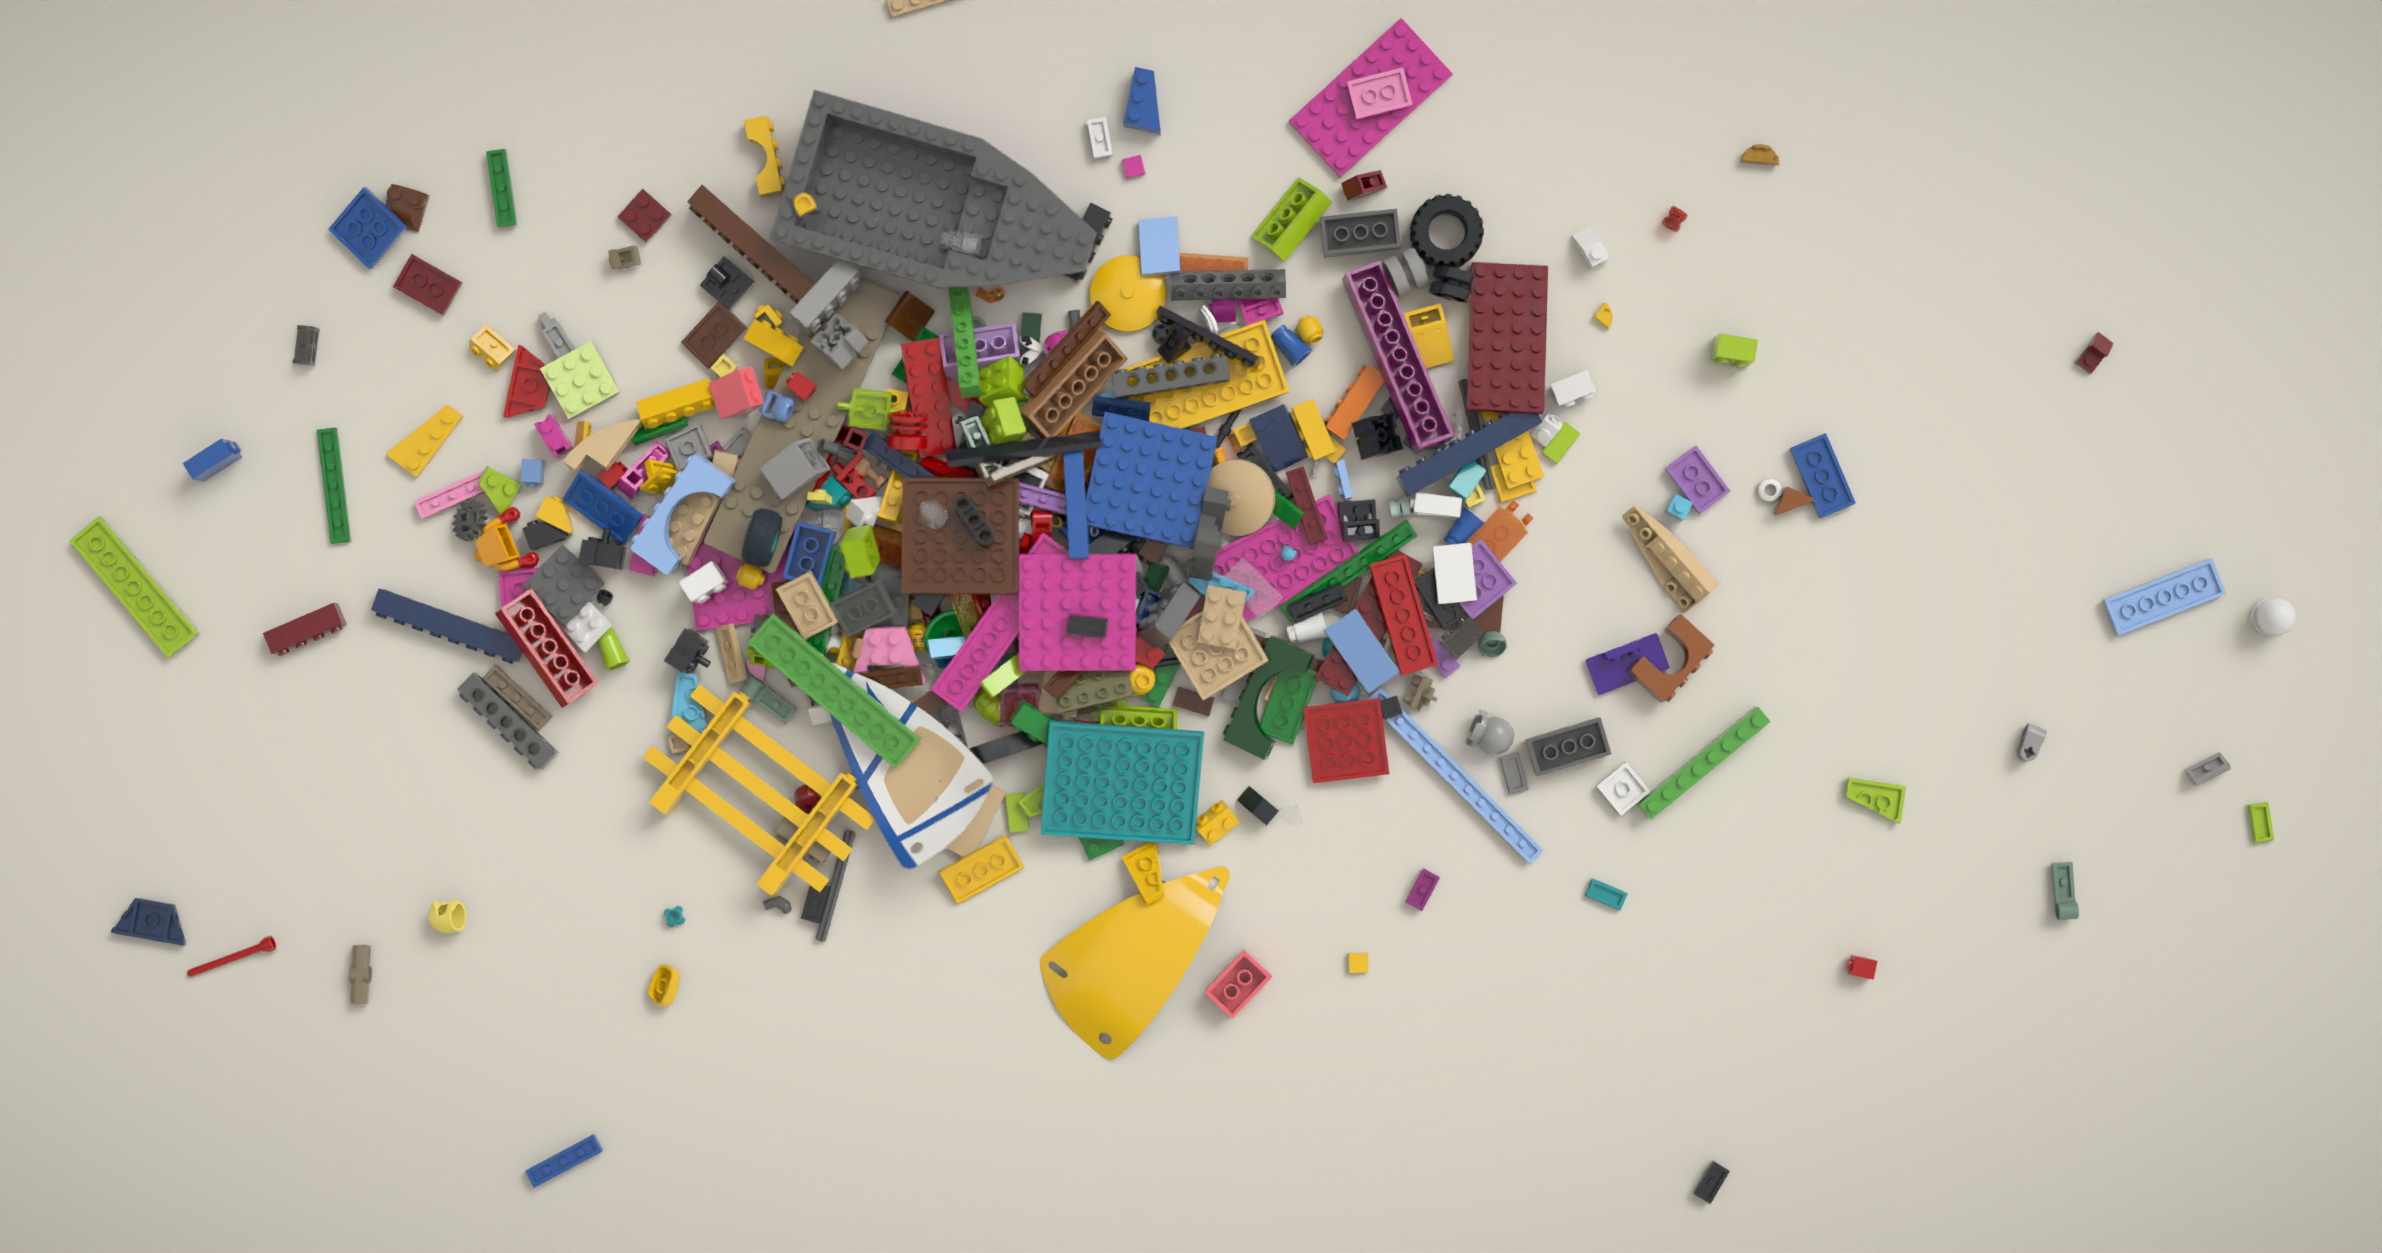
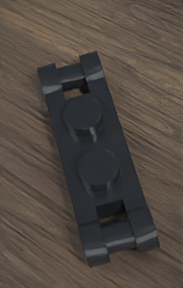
[1236,443,1293,500]

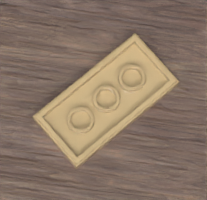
[945,779,1006,857]

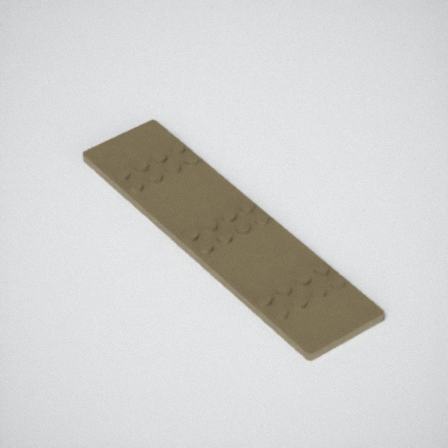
[704,265,900,574]

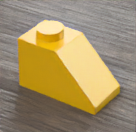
[536,495,575,534]

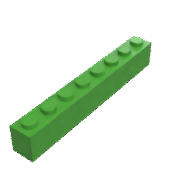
[1637,707,1771,819]

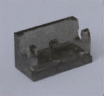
[292,325,320,367]

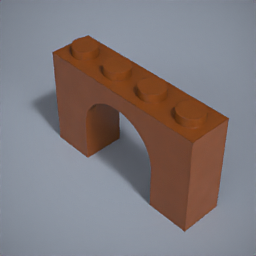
[1627,614,1715,703]

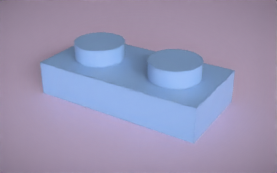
[1333,460,1353,500]

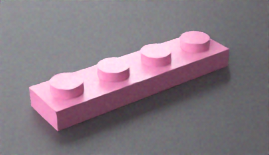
[414,471,484,519]

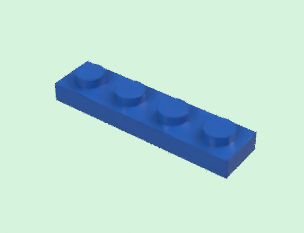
[525,1134,603,1188]

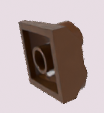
[385,184,430,232]

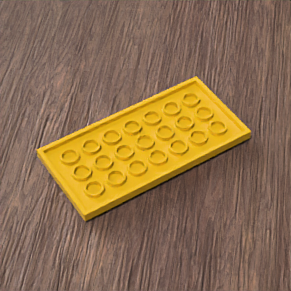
[1120,320,1290,429]

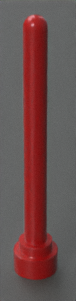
[187,935,276,977]

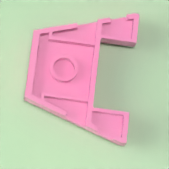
[853,627,926,684]

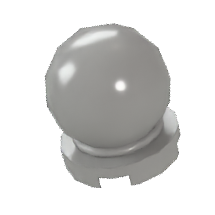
[1465,709,1514,755]

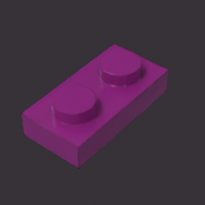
[1405,868,1440,911]

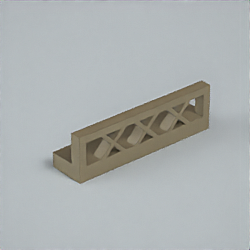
[978,453,1059,487]

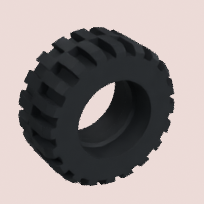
[1409,194,1484,268]

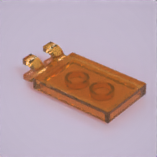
[1466,500,1533,562]

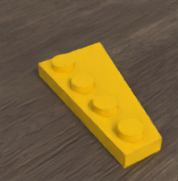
[386,405,464,478]

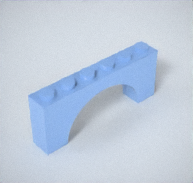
[630,454,736,576]

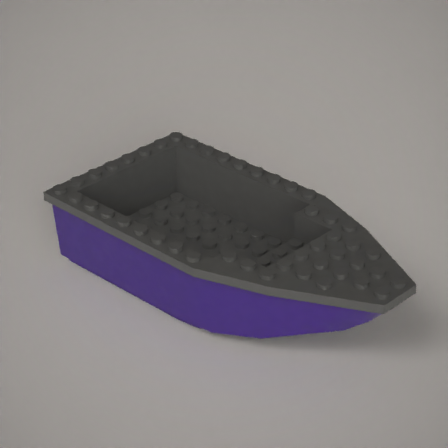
[770,90,1096,288]

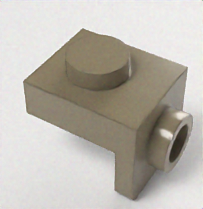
[608,245,641,269]

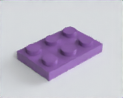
[1665,445,1730,514]

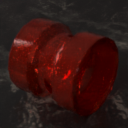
[1661,206,1688,232]

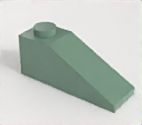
[960,416,999,478]

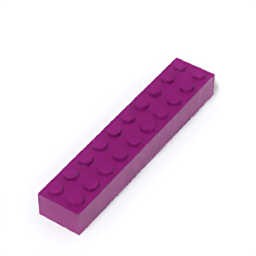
[1342,260,1454,454]

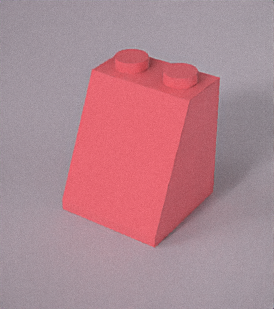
[709,367,764,420]

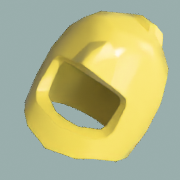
[428,900,467,934]

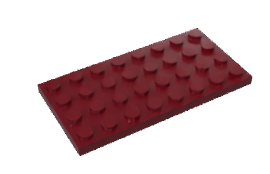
[1466,262,1548,415]

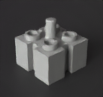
[810,313,869,370]

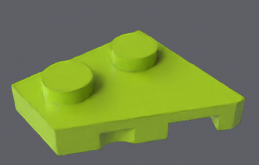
[478,466,522,514]

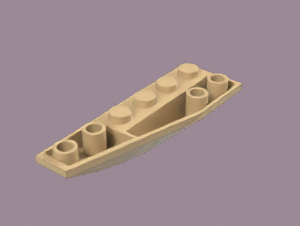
[1622,505,1719,613]

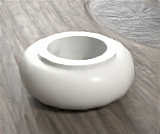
[1758,478,1782,502]

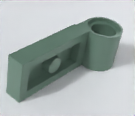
[739,675,797,724]
[2051,862,2079,920]

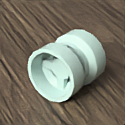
[1388,497,1411,519]

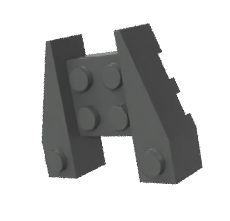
[1189,487,1231,581]

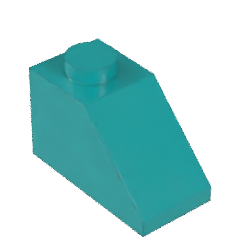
[806,477,853,512]

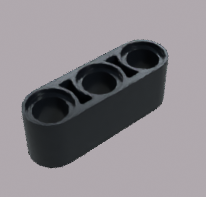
[954,496,994,547]

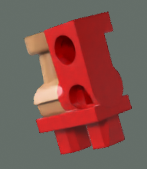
[831,452,888,499]

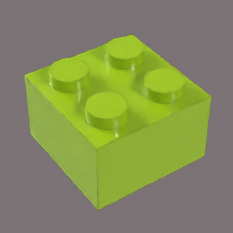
[1711,333,1758,368]
[979,355,1024,407]
[981,397,1026,445]
[840,525,881,578]

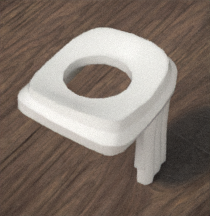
[1198,305,1236,335]

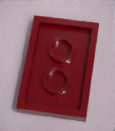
[393,254,463,316]

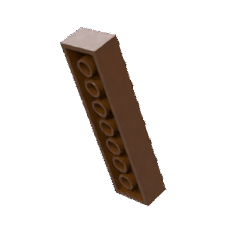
[687,185,815,304]

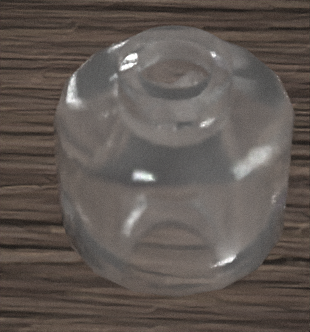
[919,499,948,528]

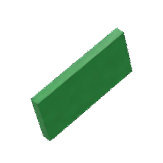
[1260,669,1317,745]

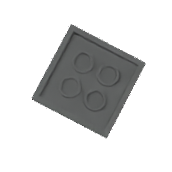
[522,544,605,625]

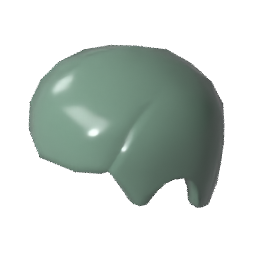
[1478,631,1507,657]

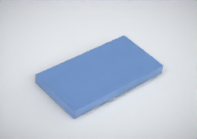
[1324,609,1400,694]

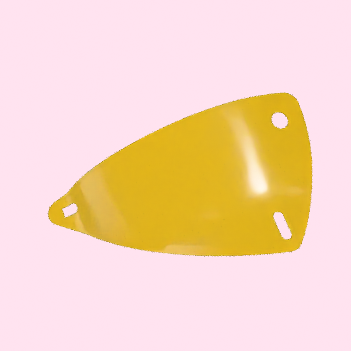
[1039,866,1230,1059]

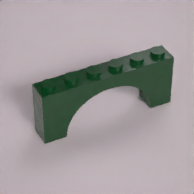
[1223,635,1315,760]

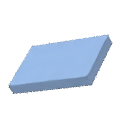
[1138,217,1180,276]

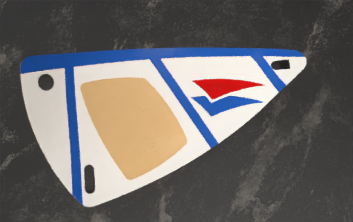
[830,662,993,869]

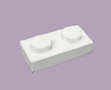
[1087,117,1113,159]

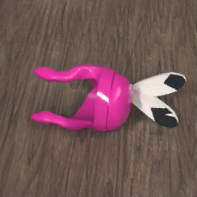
[1019,329,1070,365]

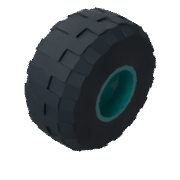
[741,508,783,568]

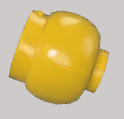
[1128,663,1156,695]

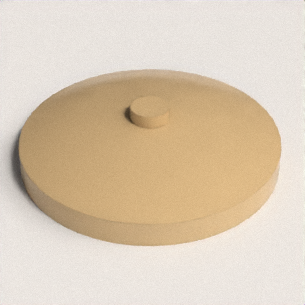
[1207,459,1275,536]

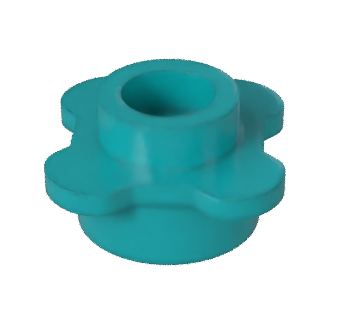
[664,906,685,927]

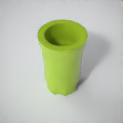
[597,627,631,671]

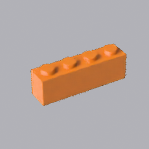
[1324,364,1384,441]

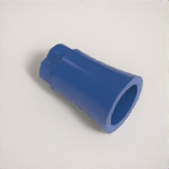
[1271,324,1312,368]
[1443,507,1485,545]

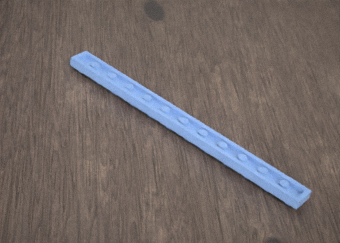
[1368,687,1543,864]

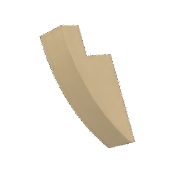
[563,419,642,473]

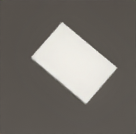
[1432,543,1477,604]

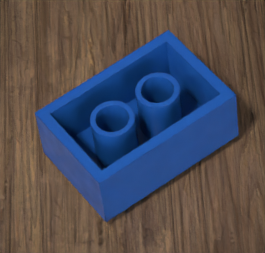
[783,521,837,588]

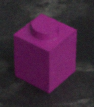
[1208,299,1236,323]

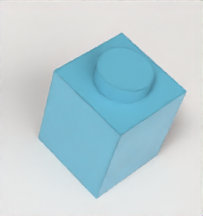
[1664,494,1693,521]

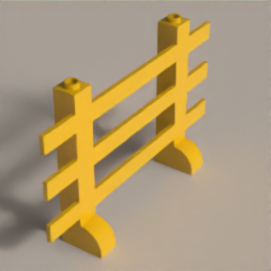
[643,684,875,896]

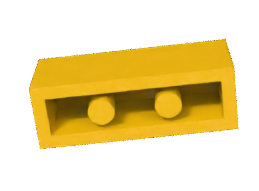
[743,319,804,367]
[1290,399,1336,461]

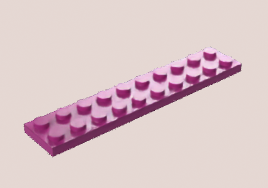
[931,533,1069,712]

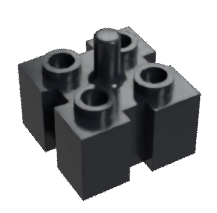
[1351,412,1403,460]
[578,528,627,570]
[664,628,711,673]

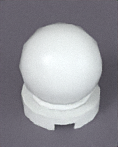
[2250,597,2296,636]

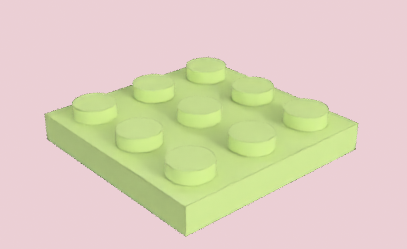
[540,341,619,419]

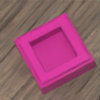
[1122,155,1145,179]

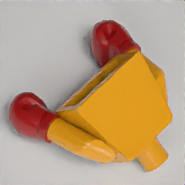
[473,507,539,571]

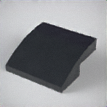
[1337,499,1380,542]

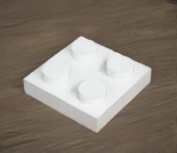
[563,601,612,653]
[1596,762,1651,816]

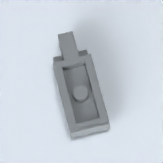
[538,312,575,358]

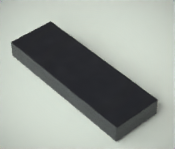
[1287,582,1348,623]

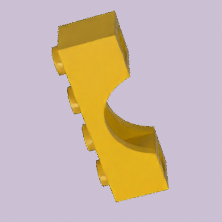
[744,116,786,198]

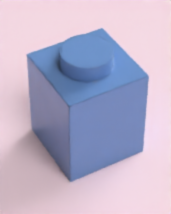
[521,459,545,487]

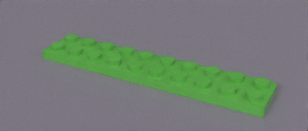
[747,613,921,769]

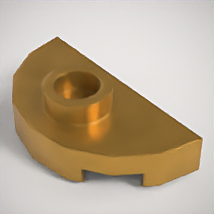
[1740,144,1779,166]

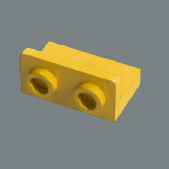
[469,325,515,372]

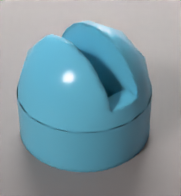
[1281,545,1297,561]

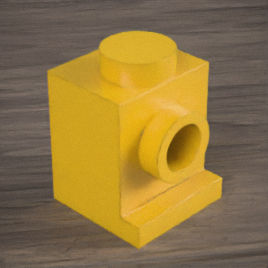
[886,388,909,410]

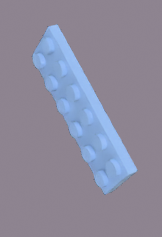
[2103,558,2226,636]

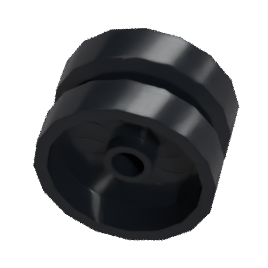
[1428,265,1476,302]

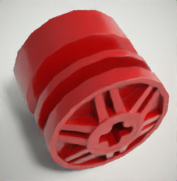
[887,410,928,450]

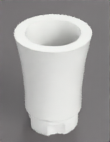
[1286,612,1328,644]

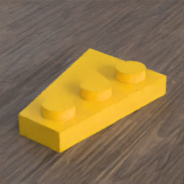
[1121,842,1165,905]

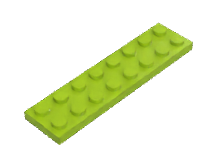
[70,516,199,658]

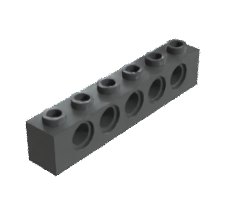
[1170,269,1286,301]
[1112,354,1230,399]
[457,673,559,769]

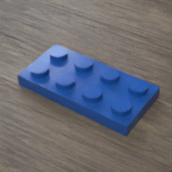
[1789,433,1856,519]
[563,469,643,545]

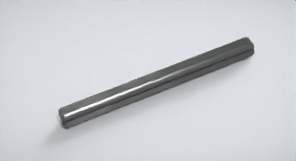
[1458,379,1495,491]
[816,830,855,942]

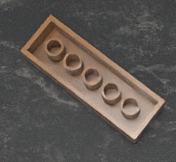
[1019,330,1128,438]

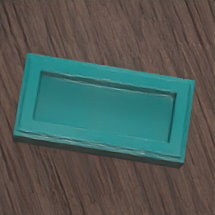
[1584,878,1628,911]

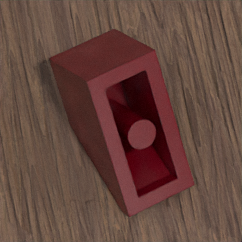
[1341,170,1387,201]

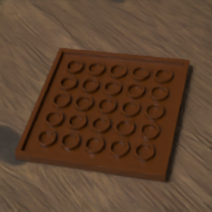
[901,478,1019,594]

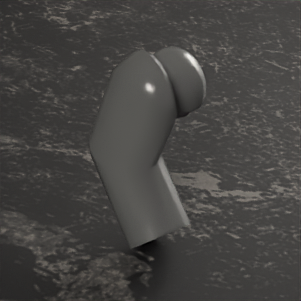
[763,896,792,914]

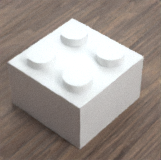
[679,561,729,604]

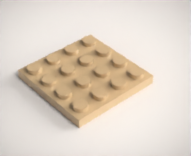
[1169,611,1269,701]

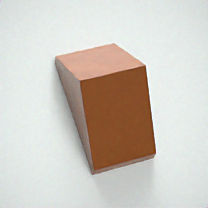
[1773,486,1814,515]

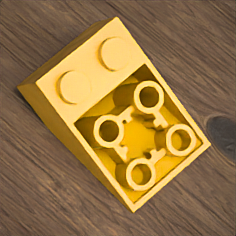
[1403,303,1455,369]

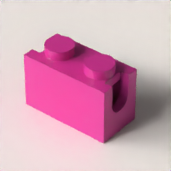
[534,414,574,458]

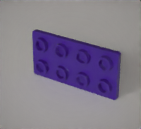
[1585,633,1670,695]

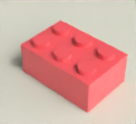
[1204,949,1272,1019]

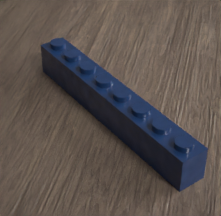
[1396,413,1542,497]
[371,588,522,664]

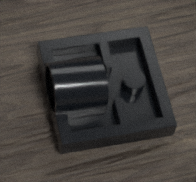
[700,256,754,310]

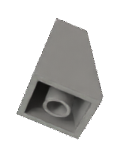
[760,438,831,500]

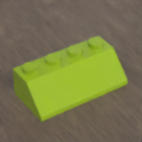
[1251,177,1332,262]
[1099,705,1177,729]

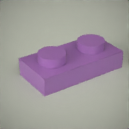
[1431,637,1461,678]

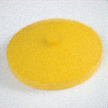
[1090,255,1166,332]

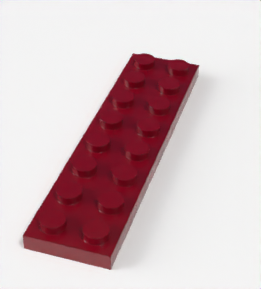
[1314,550,1423,697]

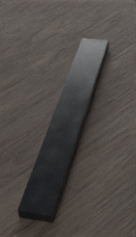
[945,431,1102,467]

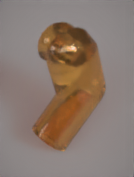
[976,287,1005,303]

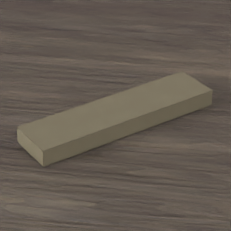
[482,665,552,731]

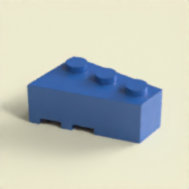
[1123,67,1161,135]

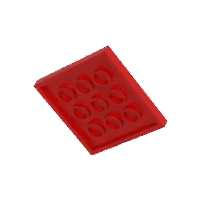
[1303,698,1390,783]

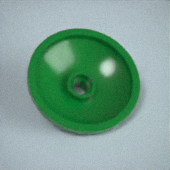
[923,610,977,661]

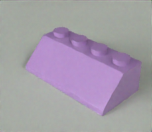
[939,323,1021,378]

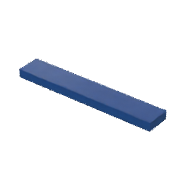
[1063,450,1089,560]

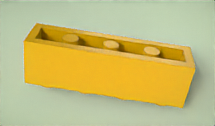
[636,378,716,429]

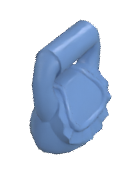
[759,391,795,422]

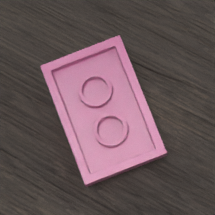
[1347,68,1412,120]

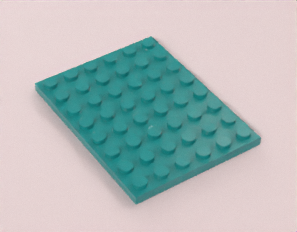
[1040,721,1204,845]

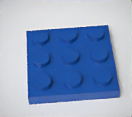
[328,187,407,269]

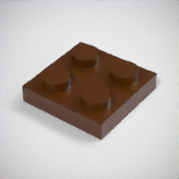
[885,290,935,342]

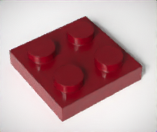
[617,188,672,243]

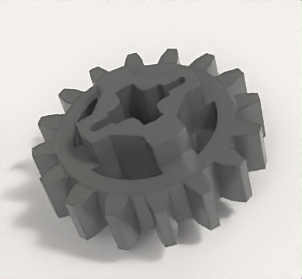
[452,500,488,542]

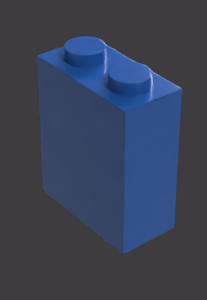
[182,438,242,482]

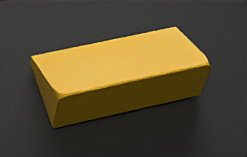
[575,421,592,461]

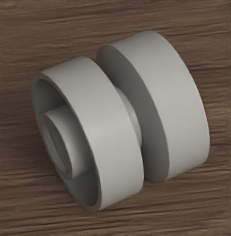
[1383,247,1429,297]

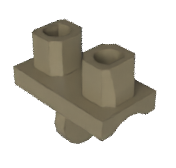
[1403,675,1438,712]

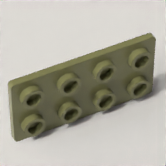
[1056,670,1134,715]

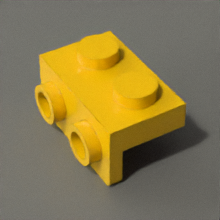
[1196,800,1240,846]

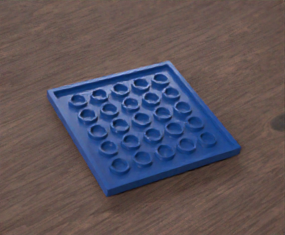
[1086,412,1218,550]

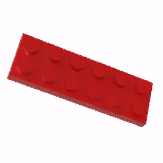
[900,338,957,458]
[1369,554,1438,676]

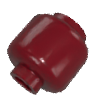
[794,785,820,813]

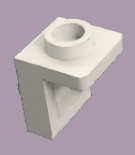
[1531,413,1563,447]

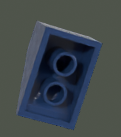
[1249,404,1308,472]

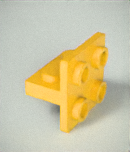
[640,459,679,495]

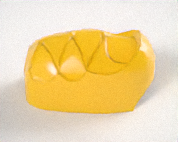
[647,964,680,1007]

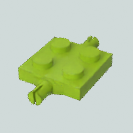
[837,387,903,431]

